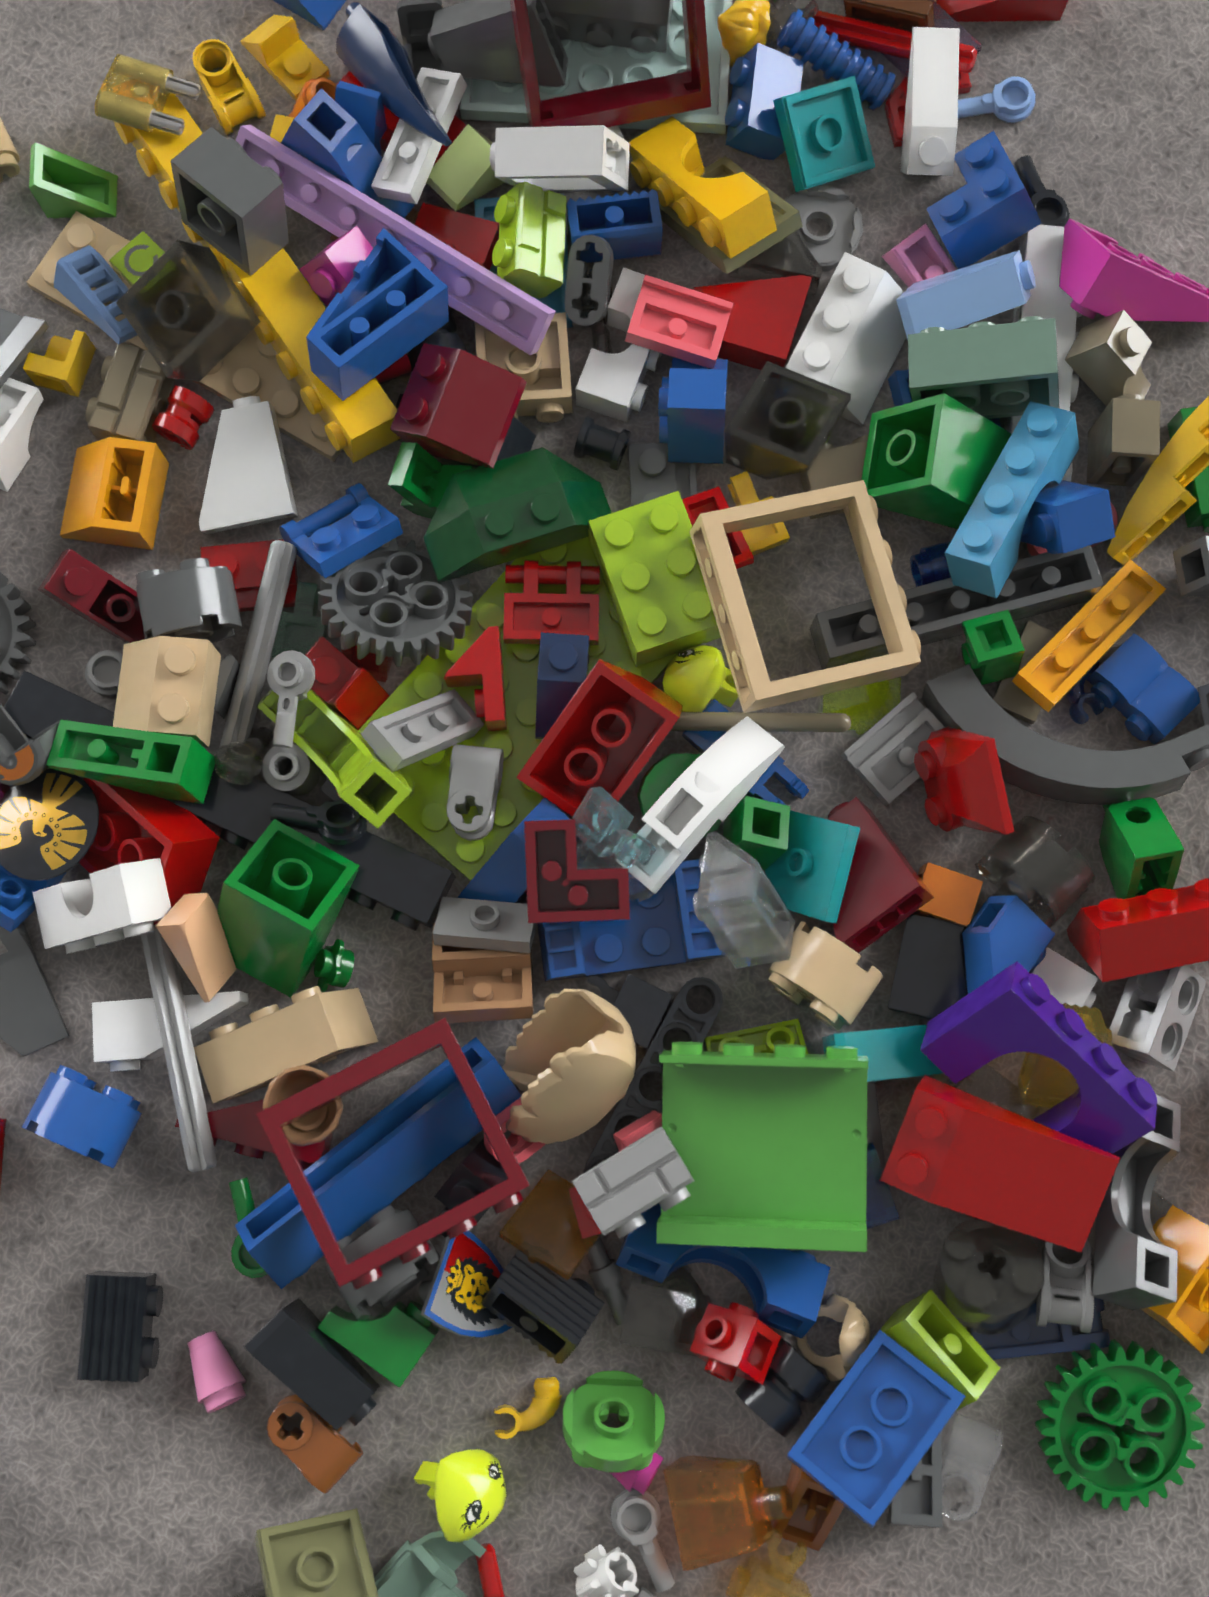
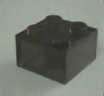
[116,240,260,381]

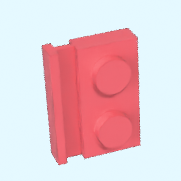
[625,274,733,369]

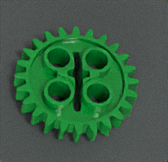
[1035,1339,1205,1511]

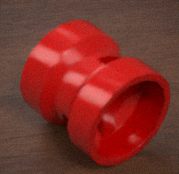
[151,386,215,450]

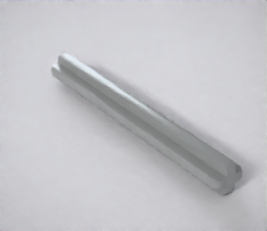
[216,540,297,769]
[141,927,217,1172]

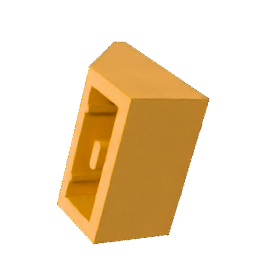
[60,437,169,550]

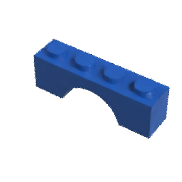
[615,1203,830,1339]

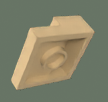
[475,312,573,423]

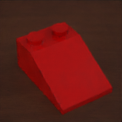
[79,778,220,925]

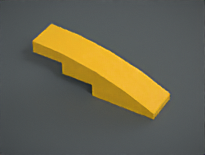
[1107,396,1209,565]

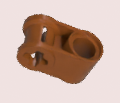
[267,1394,363,1494]

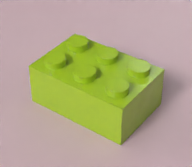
[589,491,721,667]

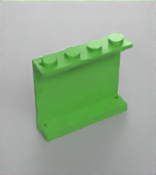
[657,1042,869,1252]

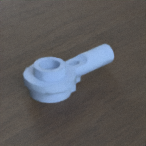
[958,76,1035,123]

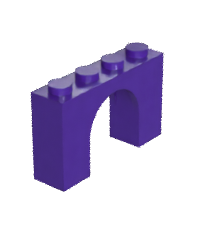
[920,961,1157,1154]

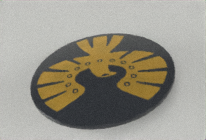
[0,769,99,881]

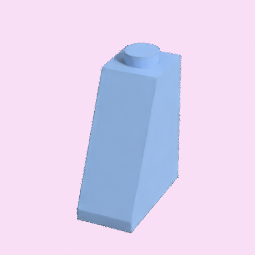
[896,250,1036,340]

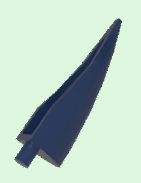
[336,2,452,146]

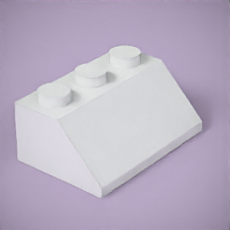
[780,252,907,426]

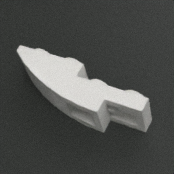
[616,716,785,894]

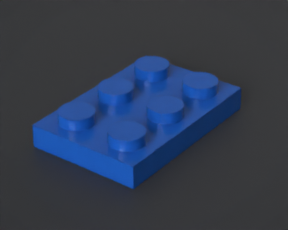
[787,1330,965,1528]

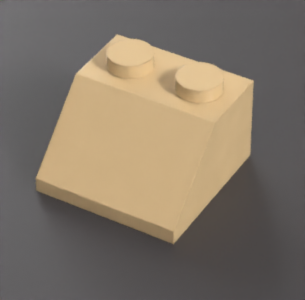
[113,636,221,748]

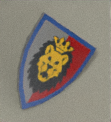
[419,1231,512,1338]

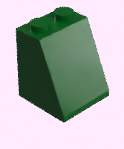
[861,393,1012,529]
[217,819,360,998]

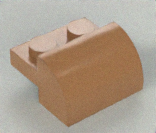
[432,923,534,1023]

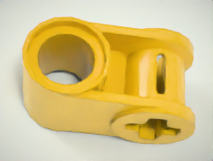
[192,39,266,135]

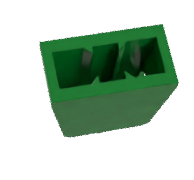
[1099,797,1185,899]

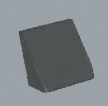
[214,654,240,719]

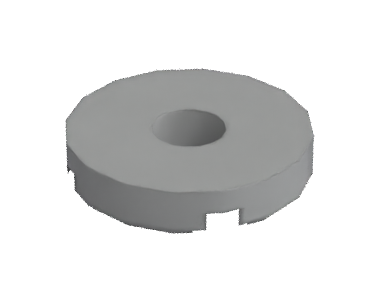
[777,184,863,271]

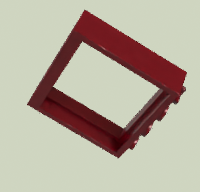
[510,0,711,128]
[256,1018,530,1290]

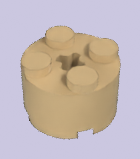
[768,921,883,1032]

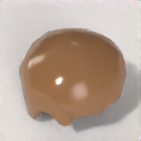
[263,1065,344,1146]

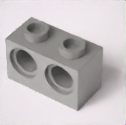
[1105,965,1207,1072]

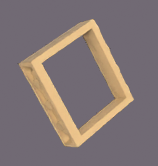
[690,480,921,713]

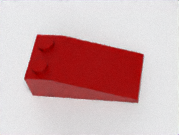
[880,1075,1120,1252]

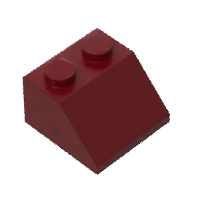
[390,343,527,468]

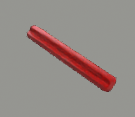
[810,10,977,73]

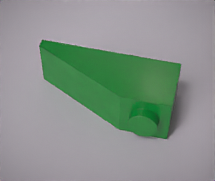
[46,720,216,804]

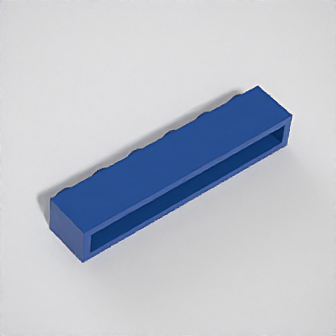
[235,1037,521,1289]

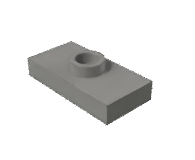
[433,897,537,953]

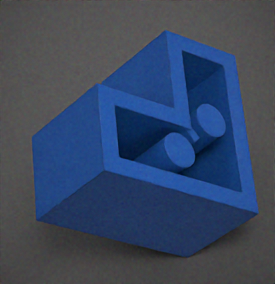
[926,131,1042,269]
[658,358,728,464]

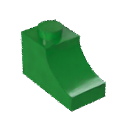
[318,1300,439,1388]

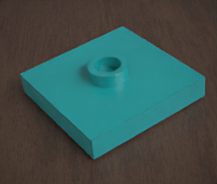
[773,76,876,192]
[758,810,860,923]

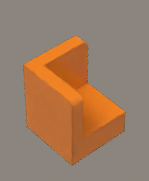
[913,862,983,927]

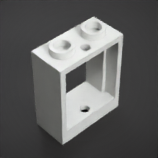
[490,125,630,192]

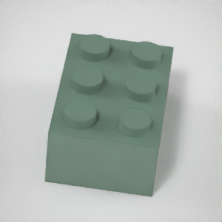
[908,316,1059,419]

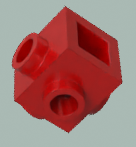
[689,1302,781,1385]

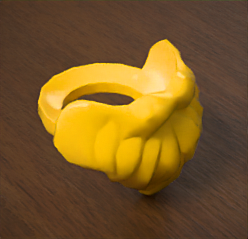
[717,0,771,67]

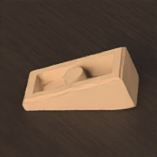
[156,893,237,1002]

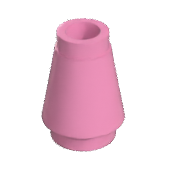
[187,1331,246,1413]

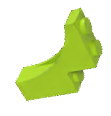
[257,689,412,829]

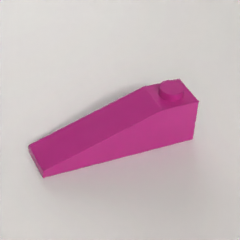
[1059,218,1209,322]

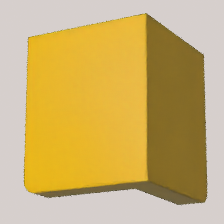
[23,330,96,397]

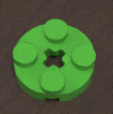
[562,1371,665,1473]

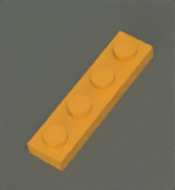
[1012,559,1166,712]

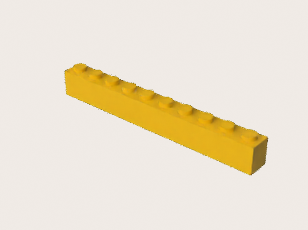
[113,85,400,463]

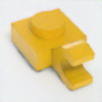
[727,471,790,556]

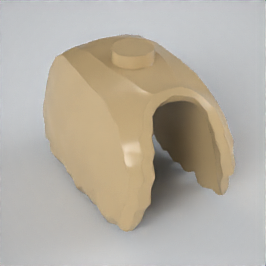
[502,988,636,1144]

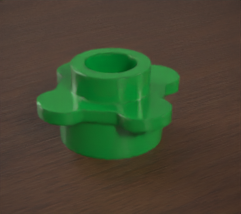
[314,939,354,992]

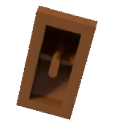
[771,1463,845,1551]

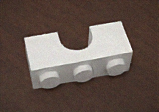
[576,267,662,423]
[32,858,171,954]

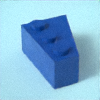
[306,228,449,401]

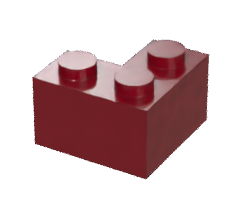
[524,819,630,923]

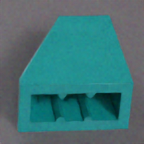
[822,1025,943,1082]

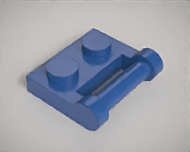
[279,482,403,578]

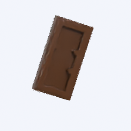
[844,0,935,32]

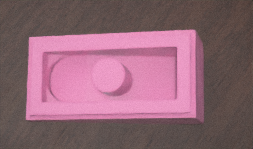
[882,224,957,287]

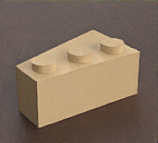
[194,986,378,1104]

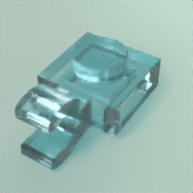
[572,787,656,868]

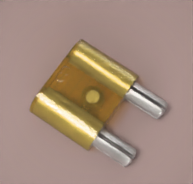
[95,54,201,135]

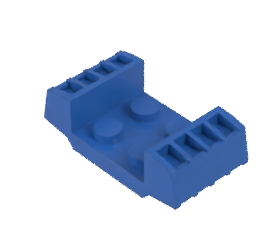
[537,858,726,982]

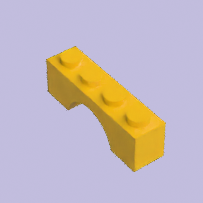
[628,116,777,259]

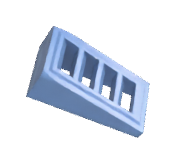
[53,245,154,345]

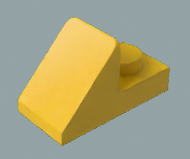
[240,15,331,101]

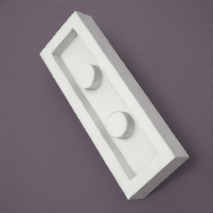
[371,67,467,204]

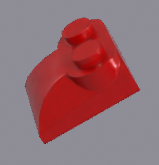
[914,727,1015,835]

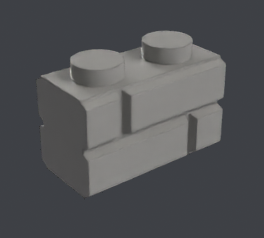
[572,1126,695,1239]

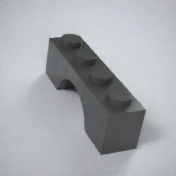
[1093,1095,1181,1310]

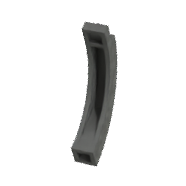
[922,664,1209,805]

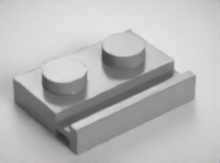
[840,692,945,806]

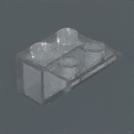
[693,831,795,969]

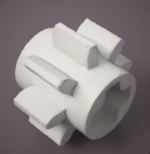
[574,1544,639,1597]

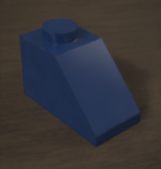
[535,632,589,739]

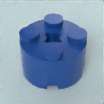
[22,1065,142,1169]

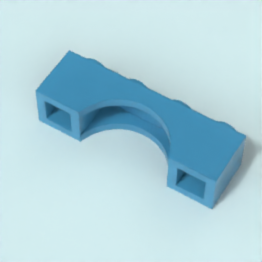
[945,401,1080,598]

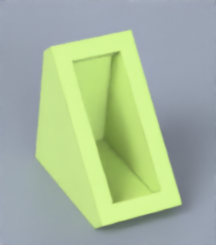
[426,124,505,211]

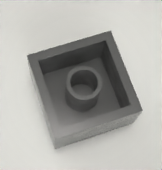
[170,127,289,276]

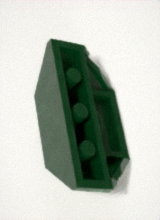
[423,447,611,584]

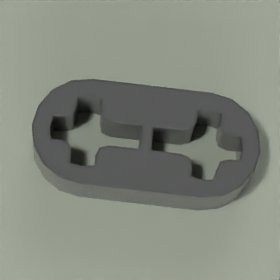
[564,235,614,326]

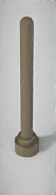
[670,712,851,733]

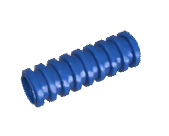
[776,9,896,111]

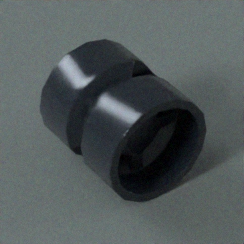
[735,1337,831,1438]

